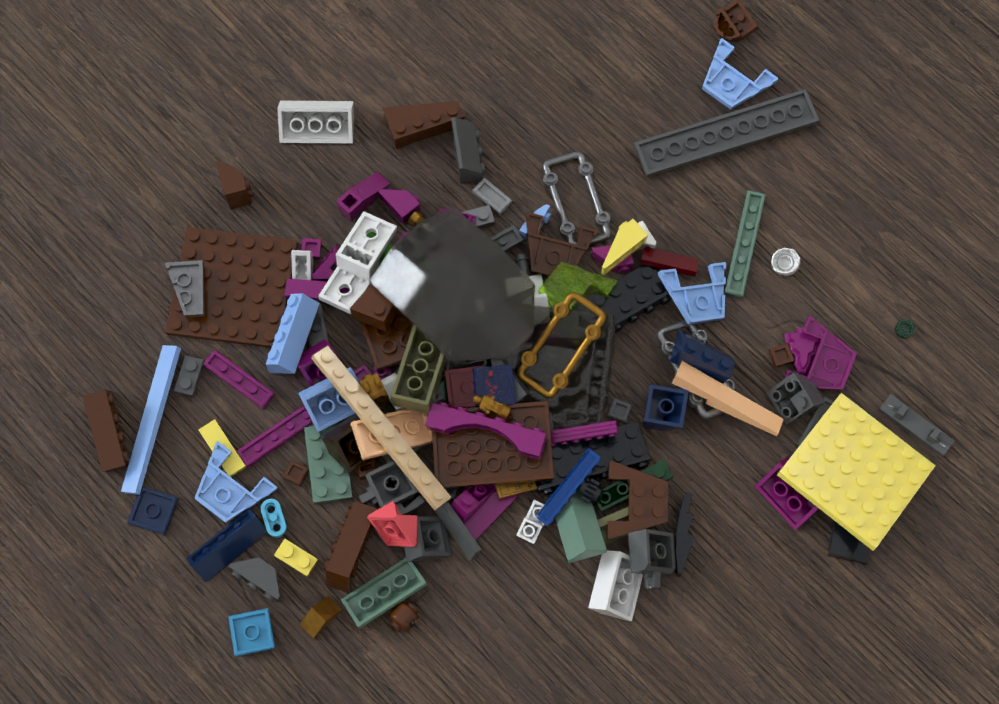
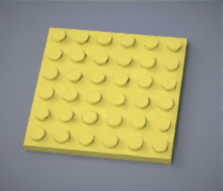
[777,393,935,551]

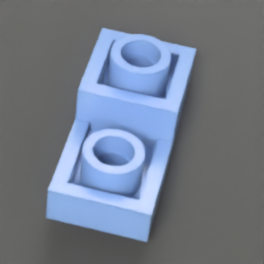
[519,204,551,240]

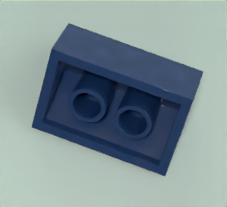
[670,330,735,384]

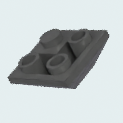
[766,372,825,425]

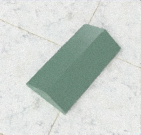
[555,489,607,564]
[341,558,427,629]

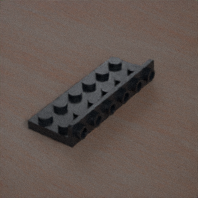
[557,265,671,351]
[535,422,652,495]

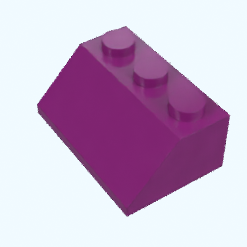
[755,456,819,530]

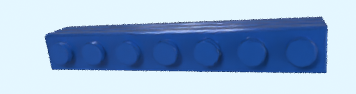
[536,448,601,526]

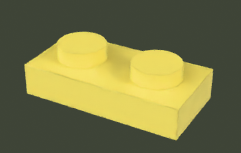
[274,539,319,577]

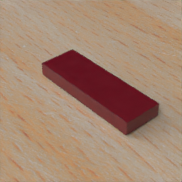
[640,247,699,276]

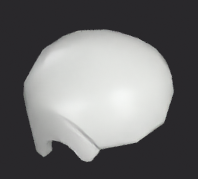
[771,248,800,276]

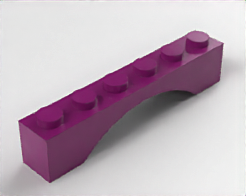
[425,402,547,460]

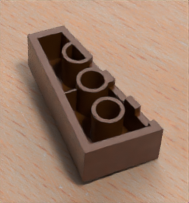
[383,101,465,149]
[349,252,421,332]
[82,390,130,472]
[324,501,377,593]

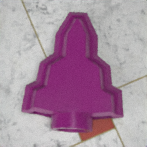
[784,327,820,374]

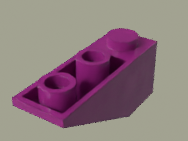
[336,172,391,222]
[451,485,496,523]

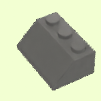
[451,117,485,184]

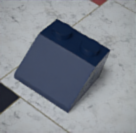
[642,384,689,431]

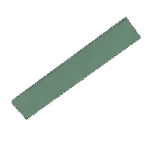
[724,190,766,298]

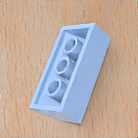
[266,293,320,374]

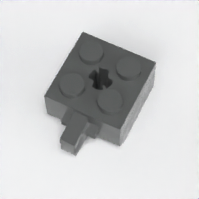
[359,460,419,508]
[628,529,676,589]

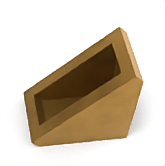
[300,596,342,639]

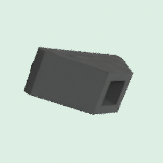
[228,557,282,602]

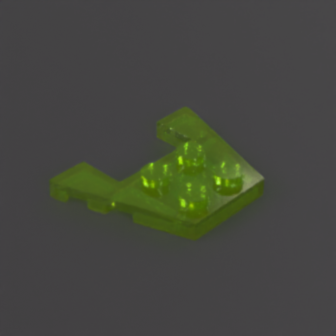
[538,261,618,339]

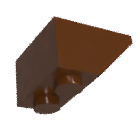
[216,161,254,209]

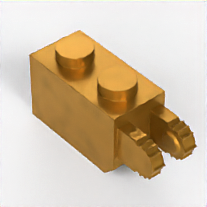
[359,373,390,409]

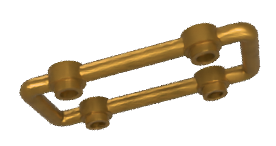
[517,292,606,399]

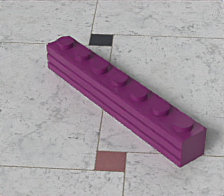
[551,420,619,447]

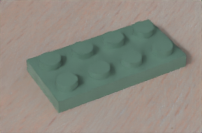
[304,422,353,504]

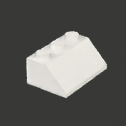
[588,551,643,621]

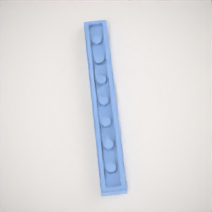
[121,345,181,495]

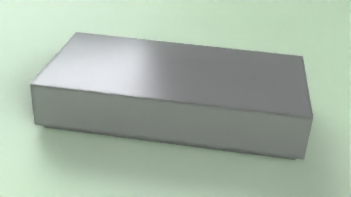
[472,178,512,215]

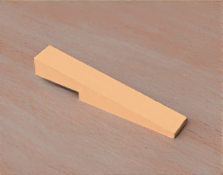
[672,361,784,436]

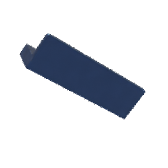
[187,508,267,582]

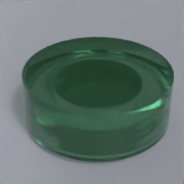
[894,319,915,339]

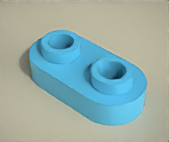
[261,499,287,538]

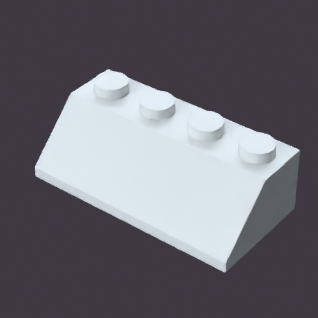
[277,101,354,144]

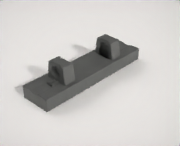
[878,394,955,457]

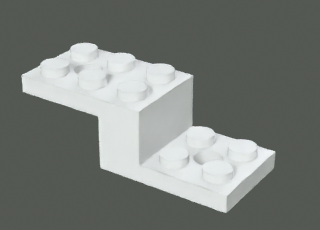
[318,211,397,314]

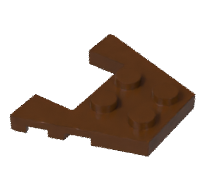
[525,212,598,281]
[607,461,668,539]

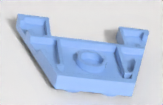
[702,38,778,110]
[658,262,726,325]
[195,441,278,523]

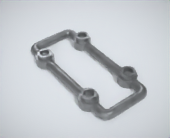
[543,151,611,246]
[657,320,735,419]

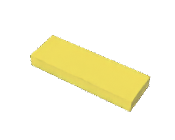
[199,419,246,477]

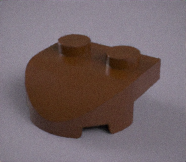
[714,0,759,42]

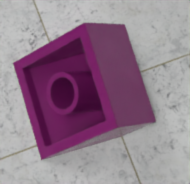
[297,339,340,387]

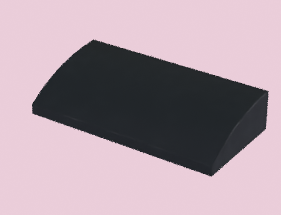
[827,520,870,564]

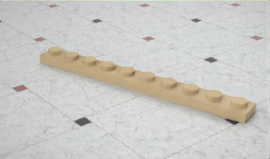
[311,345,451,511]

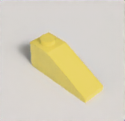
[601,219,648,276]

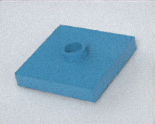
[228,608,276,657]

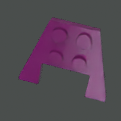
[784,316,857,389]

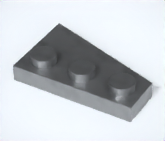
[165,260,205,318]

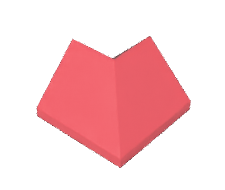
[367,501,417,547]

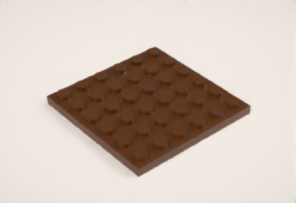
[165,227,298,348]

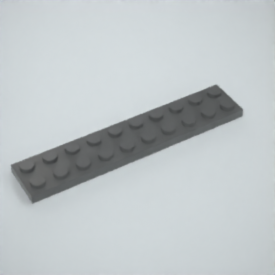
[634,89,819,178]

